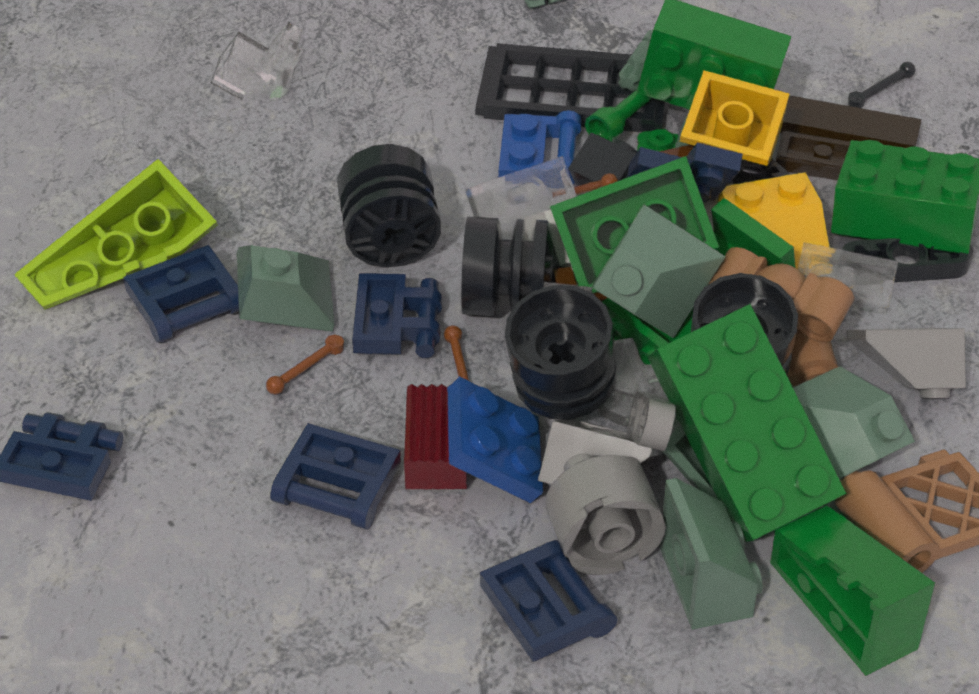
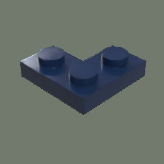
[627,142,743,202]

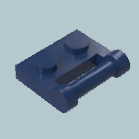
[123,245,239,343]
[270,423,401,530]
[480,540,618,662]

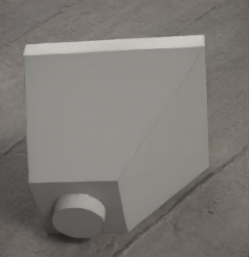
[847,328,966,398]
[538,419,664,485]

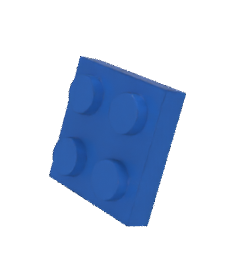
[447,376,543,503]

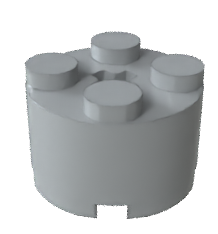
[545,453,666,575]

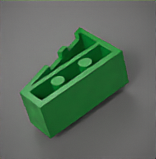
[770,505,935,676]

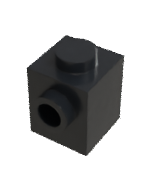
[568,132,637,186]

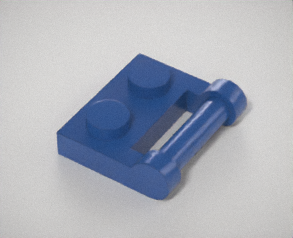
[498,110,582,187]

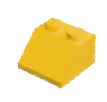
[679,71,790,166]
[718,172,833,277]

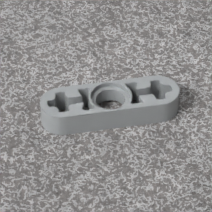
[627,391,675,451]

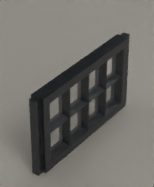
[475,43,665,132]

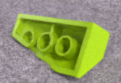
[14,159,218,310]

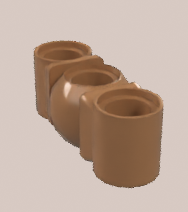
[708,247,855,342]

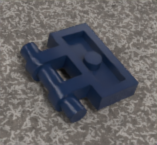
[352,273,443,358]
[0,412,124,501]

